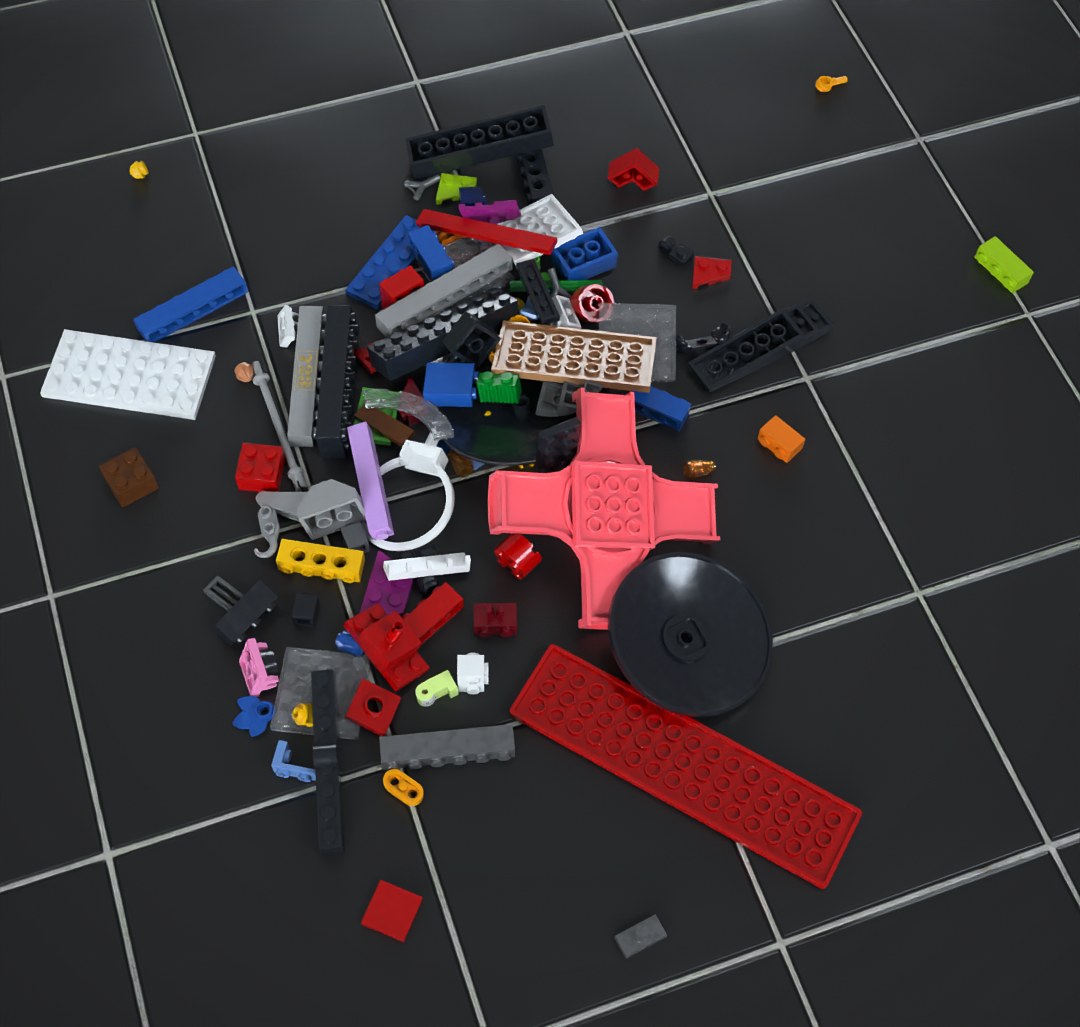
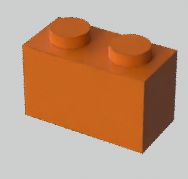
[757,415,806,463]

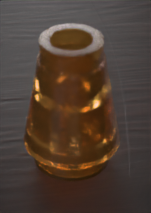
[447,450,474,477]
[683,459,715,479]

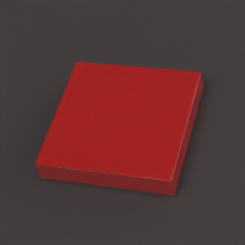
[361,880,423,943]

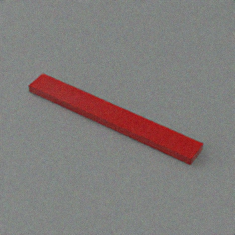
[416,209,557,255]

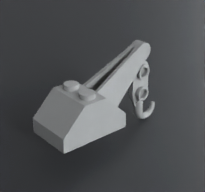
[254,479,366,558]

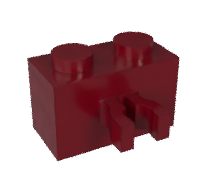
[474,603,517,637]

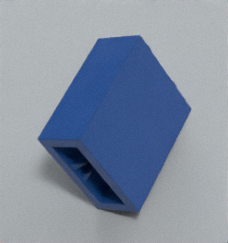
[423,363,479,407]

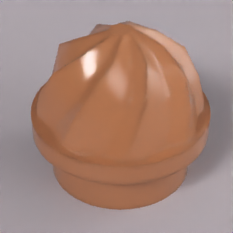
[234,362,255,382]

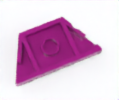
[359,551,414,617]

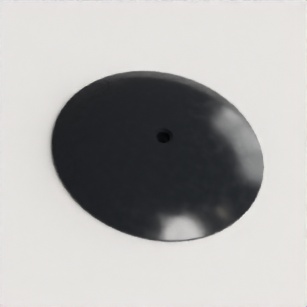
[433,357,610,466]

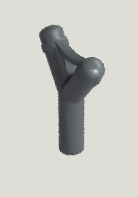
[404,174,440,200]
[548,268,571,299]

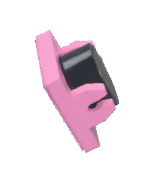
[239,638,279,697]

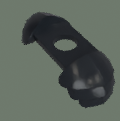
[672,323,731,353]

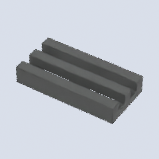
[203,575,244,611]

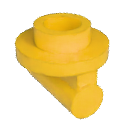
[292,703,313,727]

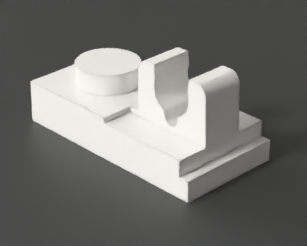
[277,305,299,348]

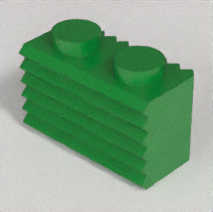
[476,371,522,404]

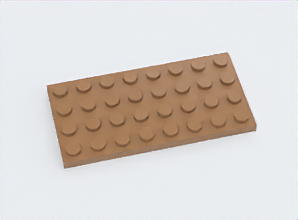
[491,320,657,393]

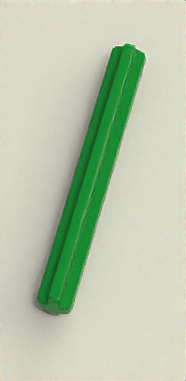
[510,280,603,292]

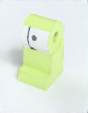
[415,670,459,707]

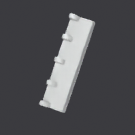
[383,553,471,581]

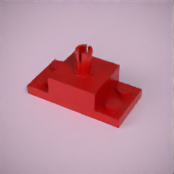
[343,603,430,692]

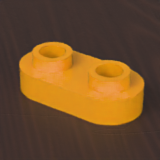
[383,769,424,806]

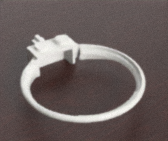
[360,431,455,551]

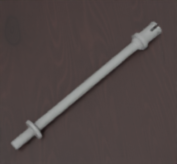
[252,361,308,492]

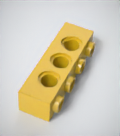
[276,539,365,583]

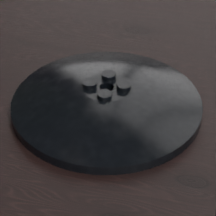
[608,552,773,717]

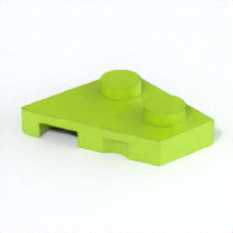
[436,173,477,205]

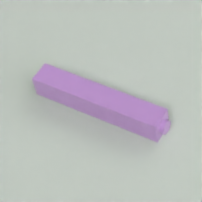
[347,421,394,540]

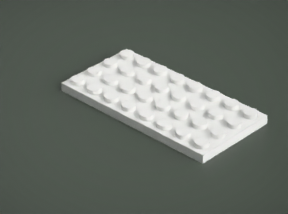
[40,329,216,420]

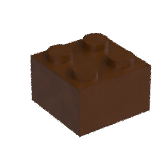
[99,447,159,508]

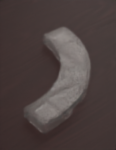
[362,389,454,441]

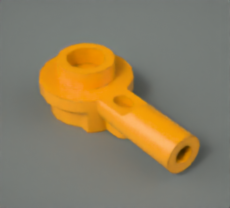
[815,76,847,92]

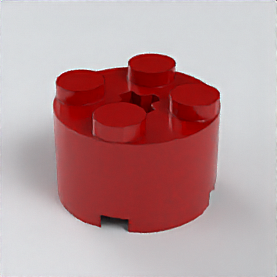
[570,284,614,323]
[494,533,542,581]

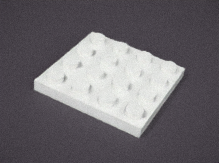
[497,194,583,265]

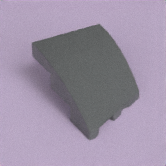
[535,380,603,417]

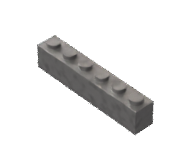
[379,724,515,771]

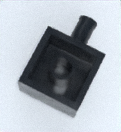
[441,311,502,369]

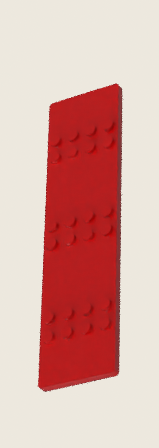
[510,644,862,889]

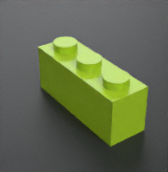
[975,236,1034,293]

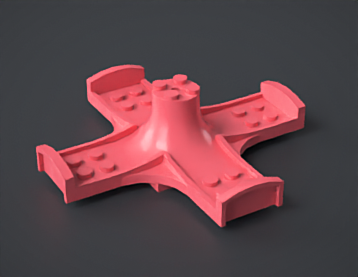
[488,388,720,630]

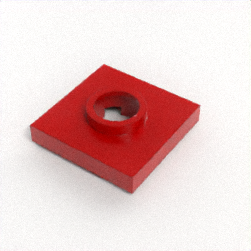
[344,678,401,737]

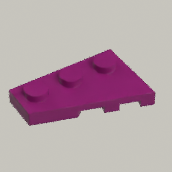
[458,200,522,224]

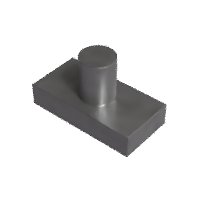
[614,914,667,959]

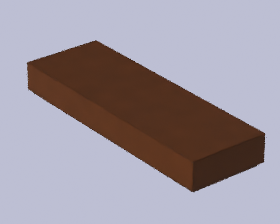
[354,402,415,447]

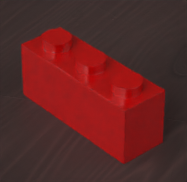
[402,582,464,645]

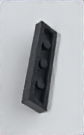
[516,259,560,325]

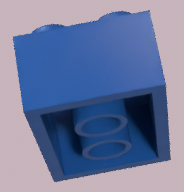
[550,227,618,280]

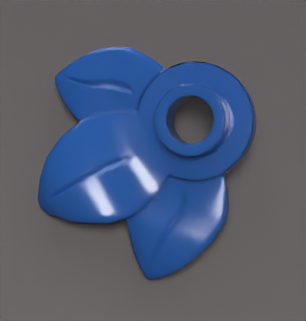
[232,696,276,737]

